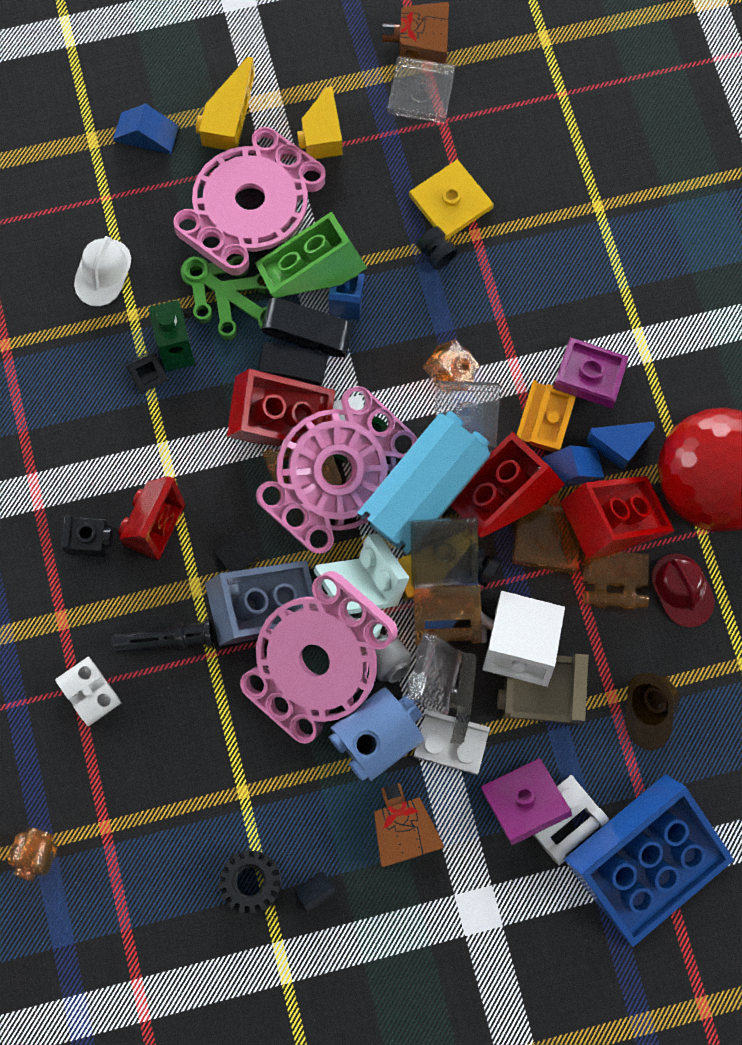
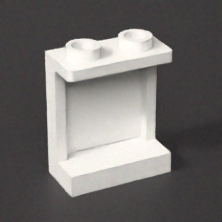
[483,591,565,687]

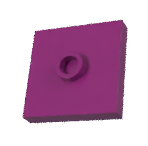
[553,337,629,409]
[481,758,572,846]

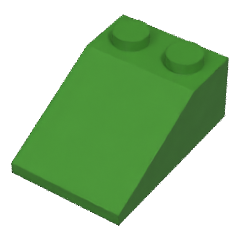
[255,212,367,298]

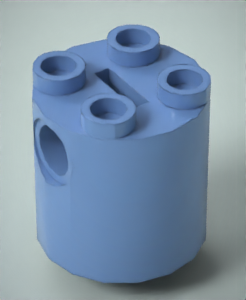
[329,687,424,781]

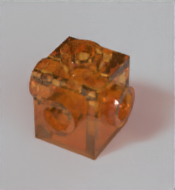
[422,340,480,393]

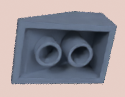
[205,560,317,646]

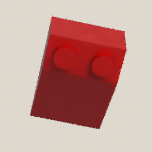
[227,369,335,446]
[450,431,565,538]
[118,476,186,561]
[560,476,674,559]

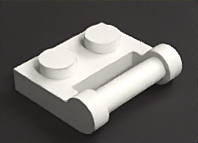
[534,775,610,866]

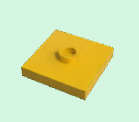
[409,159,494,240]

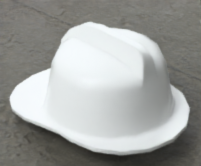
[74,236,131,307]

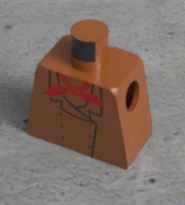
[382,2,449,68]
[374,783,444,868]

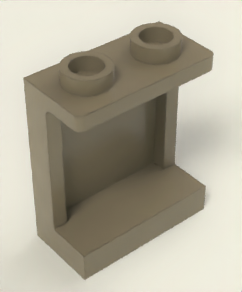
[497,654,589,725]

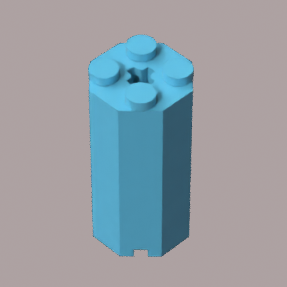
[357,411,490,555]

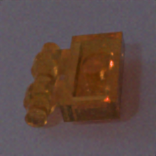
[582,552,649,611]

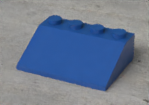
[564,774,734,947]

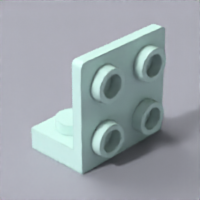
[314,533,409,614]

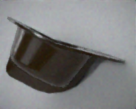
[625,672,680,750]

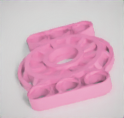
[173,127,325,276]
[256,386,418,554]
[240,571,398,744]

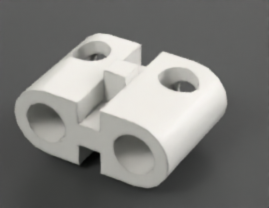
[55,656,121,726]

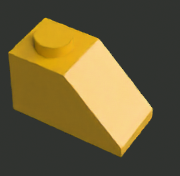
[297,87,343,159]

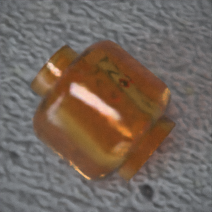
[7,827,58,882]

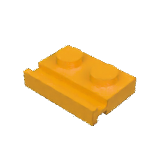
[516,380,576,452]

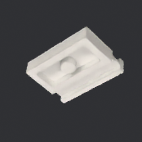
[413,709,490,775]

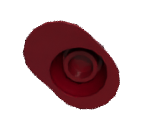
[651,553,715,628]

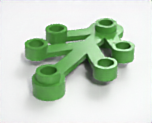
[181,256,270,340]

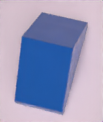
[113,104,179,154]
[328,274,365,320]
[586,422,655,470]
[541,445,604,488]

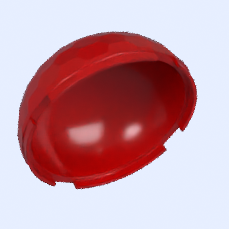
[657,408,742,532]

